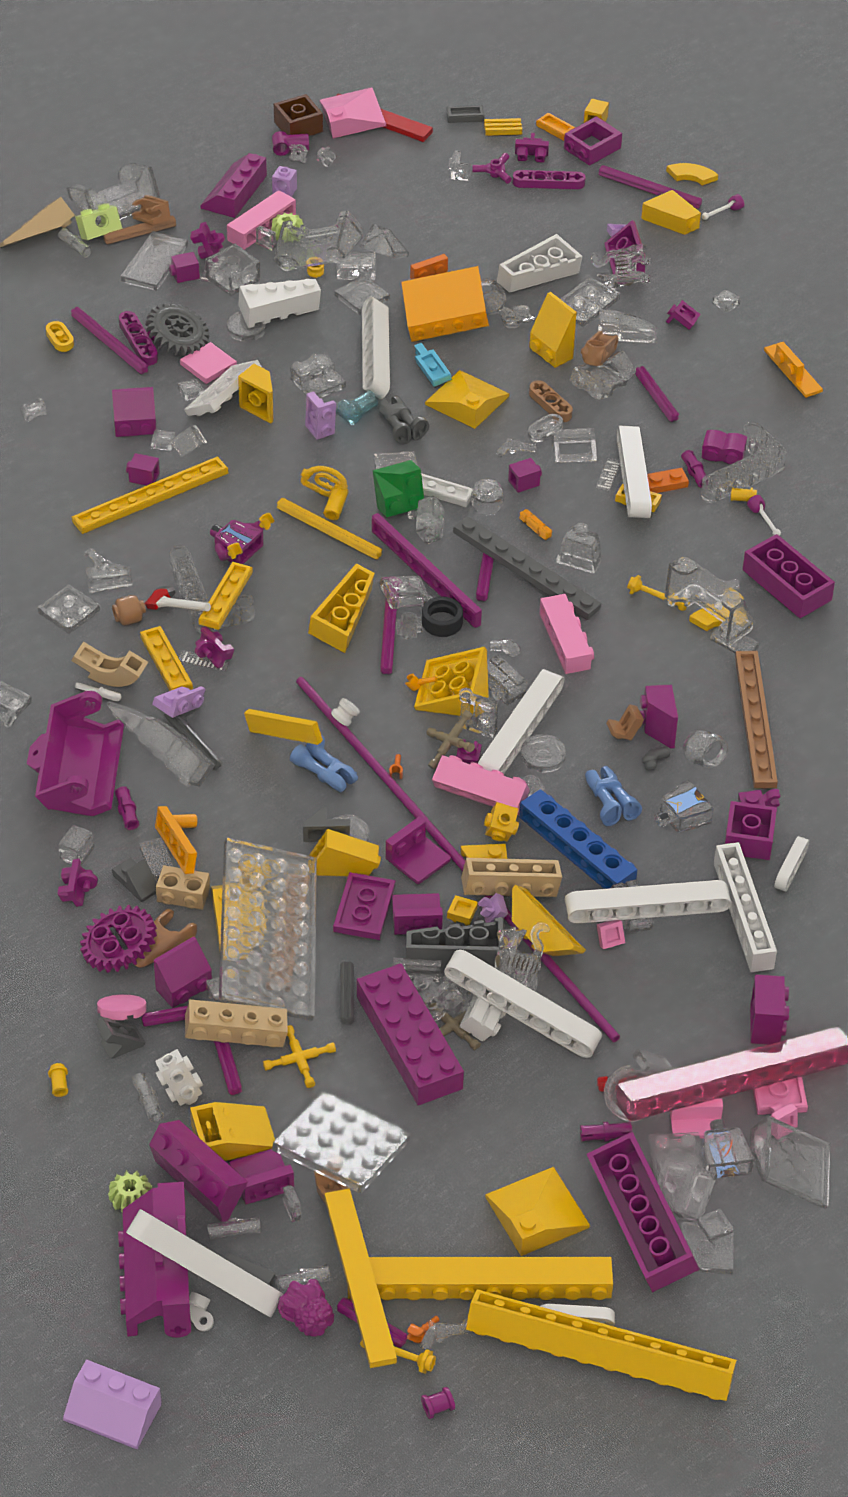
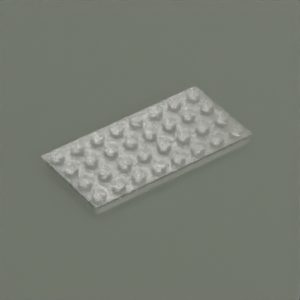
[219,838,317,1021]

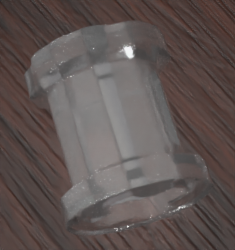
[20,398,47,422]

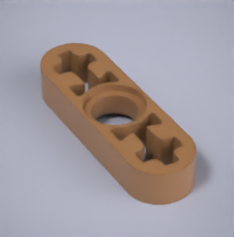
[529,381,573,422]

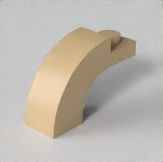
[71,641,148,687]

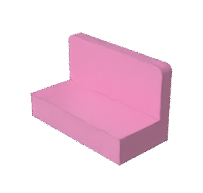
[670,1098,723,1139]

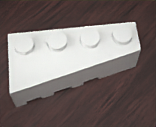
[497,234,583,293]
[238,279,321,328]

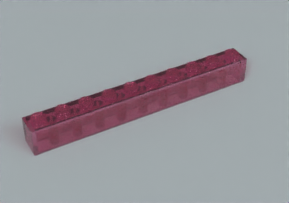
[616,1027,848,1122]

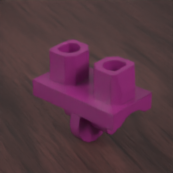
[515,132,549,163]
[190,222,225,262]
[195,627,234,668]
[58,858,98,907]

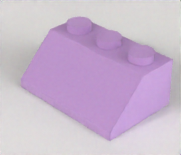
[63,1359,161,1449]

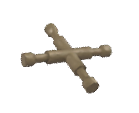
[427,710,475,770]
[426,999,481,1051]

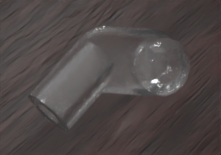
[490,639,521,657]

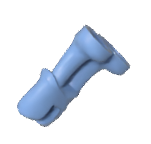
[290,735,358,793]
[585,766,642,826]

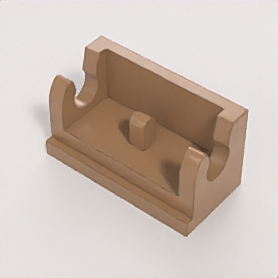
[132,195,171,225]

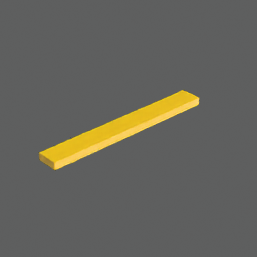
[72,456,228,534]
[324,1189,397,1368]

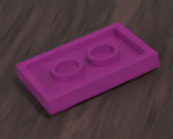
[333,872,396,940]

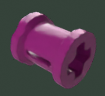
[421,1386,455,1419]

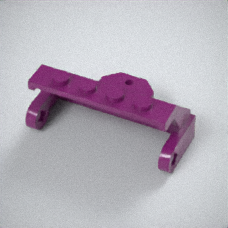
[27,691,124,816]
[118,1182,191,1338]

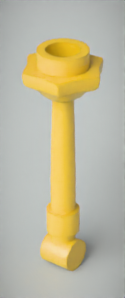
[627,575,688,611]
[360,1340,436,1374]

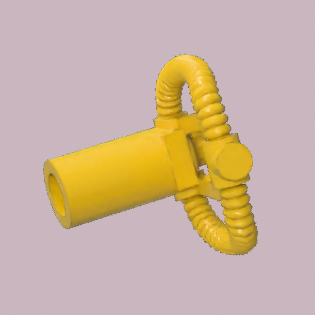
[300,466,349,520]

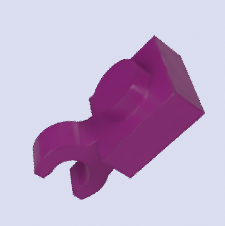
[738,789,781,807]

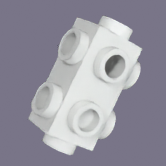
[155,1049,203,1106]

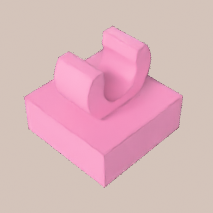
[596,920,625,949]
[770,1103,798,1138]

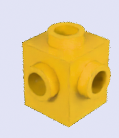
[484,802,519,842]

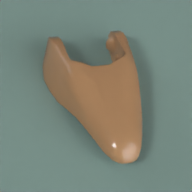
[135,909,197,968]

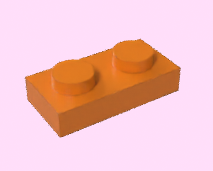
[410,254,448,280]
[647,468,689,493]

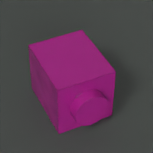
[169,252,200,283]
[126,453,160,486]
[508,458,542,493]

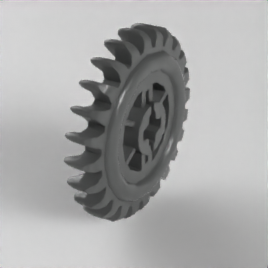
[145,303,210,357]

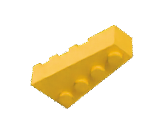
[308,563,375,653]

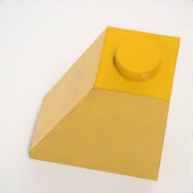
[641,190,701,235]
[307,829,381,876]

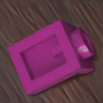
[666,300,701,330]

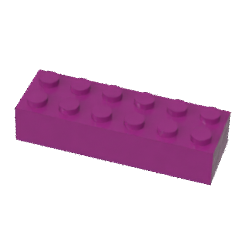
[357,963,464,1106]
[587,1132,700,1293]

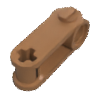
[581,330,619,366]

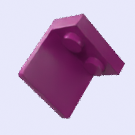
[385,816,451,884]
[392,893,443,935]
[229,1148,294,1205]

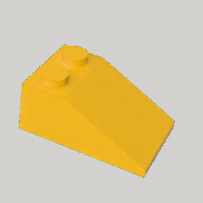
[529,292,577,368]

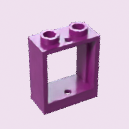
[564,116,622,166]

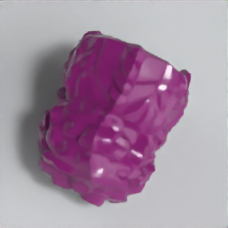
[278,1279,334,1337]

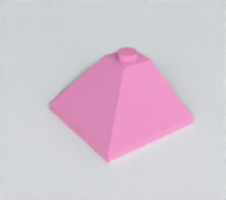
[320,87,386,138]

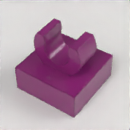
[456,739,482,764]

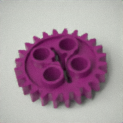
[80,905,157,973]

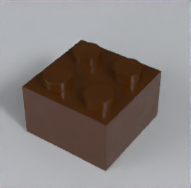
[273,94,323,136]

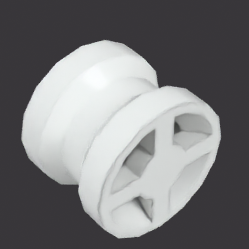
[331,698,360,726]

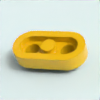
[46,321,74,352]

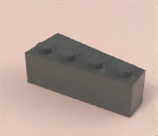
[406,917,504,971]

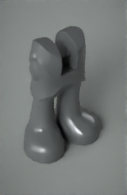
[377,395,429,444]

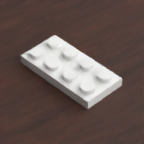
[184,360,262,416]

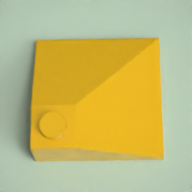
[425,370,509,429]
[414,647,489,716]
[485,1167,590,1256]

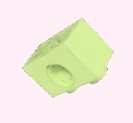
[75,203,123,240]

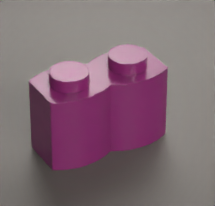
[701,430,747,465]

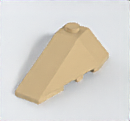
[0,197,75,248]

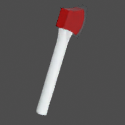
[144,586,211,611]

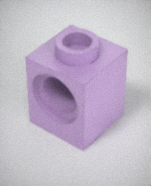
[272,166,297,197]

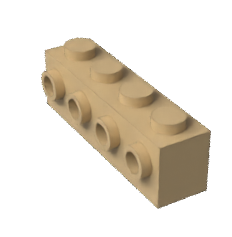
[461,858,562,897]
[185,999,288,1047]

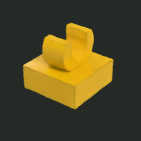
[447,895,478,926]

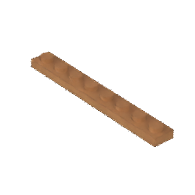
[735,651,778,788]

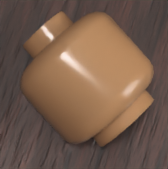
[112,595,146,626]

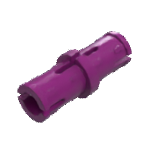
[681,450,710,488]
[115,786,139,830]
[580,1121,632,1142]

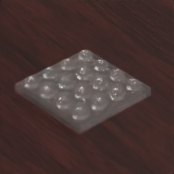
[272,1092,411,1194]

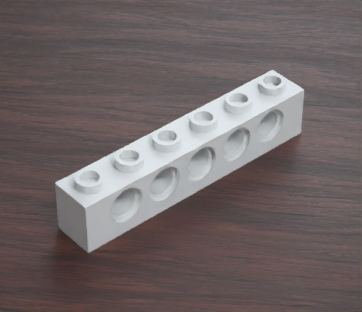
[714,842,777,972]

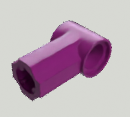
[272,131,309,156]

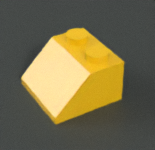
[238,364,273,424]

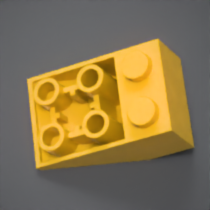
[190,1102,277,1161]

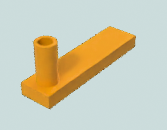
[155,806,197,874]

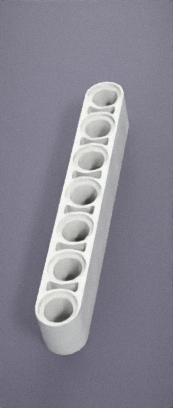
[362,296,390,399]
[617,426,652,518]
[478,669,565,774]
[565,880,731,923]
[444,950,602,1058]
[126,1209,283,1318]

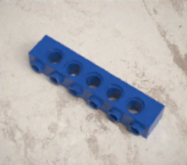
[519,789,637,889]

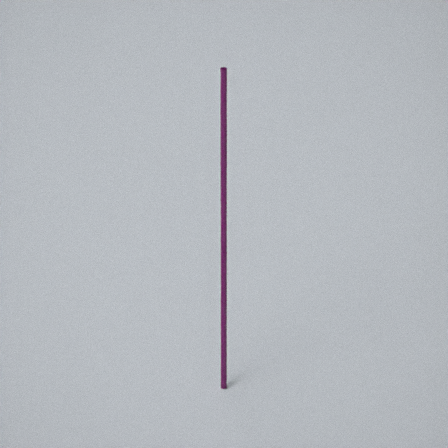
[296,677,620,1042]

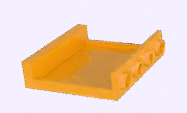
[401,266,489,342]

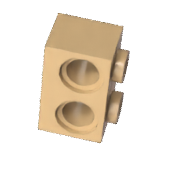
[156,865,210,910]

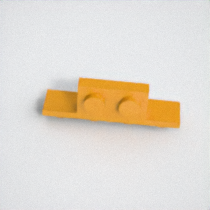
[764,341,823,398]

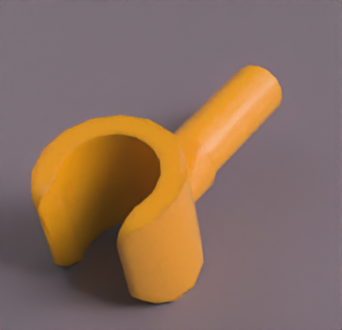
[405,673,437,691]

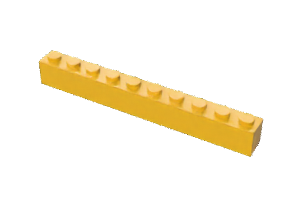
[348,1257,613,1300]
[466,1289,737,1401]

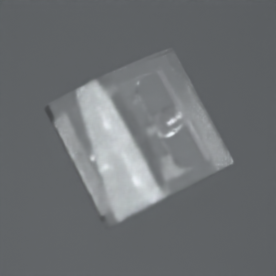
[657,1158,718,1222]

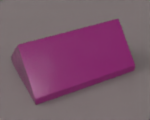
[604,220,646,281]

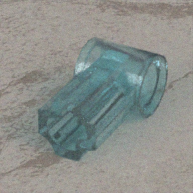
[336,390,378,425]

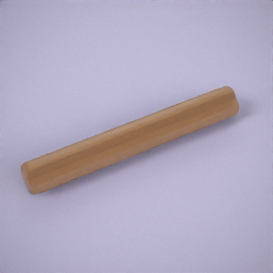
[103,215,176,244]

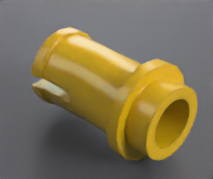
[731,487,757,502]
[48,1063,68,1097]

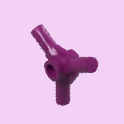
[472,153,512,184]

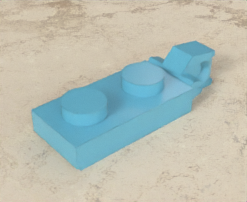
[414,342,452,387]

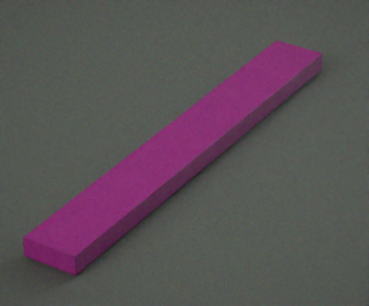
[372,513,482,628]

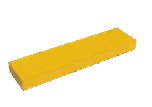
[198,562,253,630]
[140,626,193,691]
[244,709,323,745]

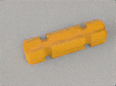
[519,509,552,540]

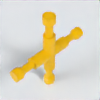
[263,1025,336,1088]

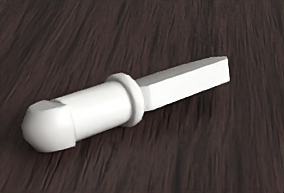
[75,682,122,701]

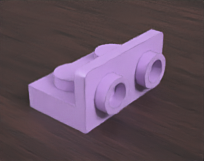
[305,392,336,440]
[152,686,205,718]

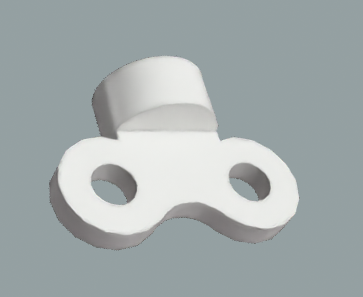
[189,1292,214,1332]

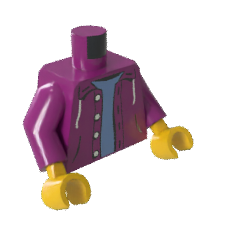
[210,513,275,564]

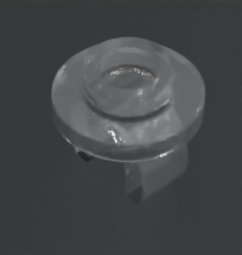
[316,146,337,167]

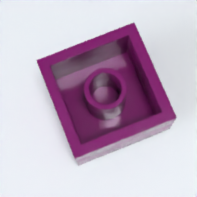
[725,801,777,860]
[750,974,789,1045]

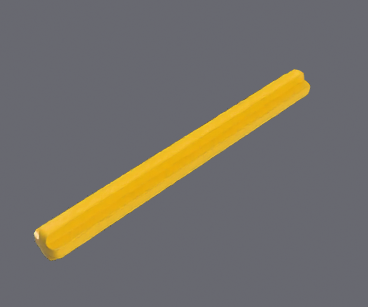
[277,498,382,560]

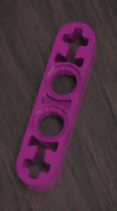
[512,170,586,189]
[119,311,158,366]

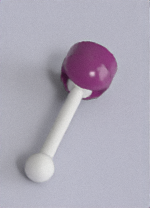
[702,194,744,220]
[747,495,781,536]

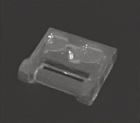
[379,575,432,609]
[0,681,32,727]
[458,688,498,738]

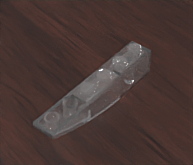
[106,701,215,787]

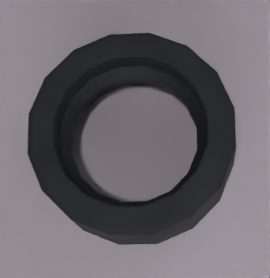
[422,597,463,637]

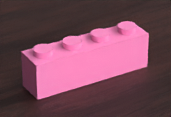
[227,190,296,250]
[539,594,594,674]
[432,755,530,816]

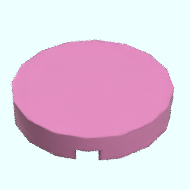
[97,994,146,1020]

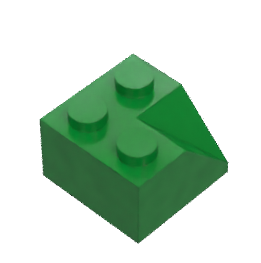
[372,460,425,518]

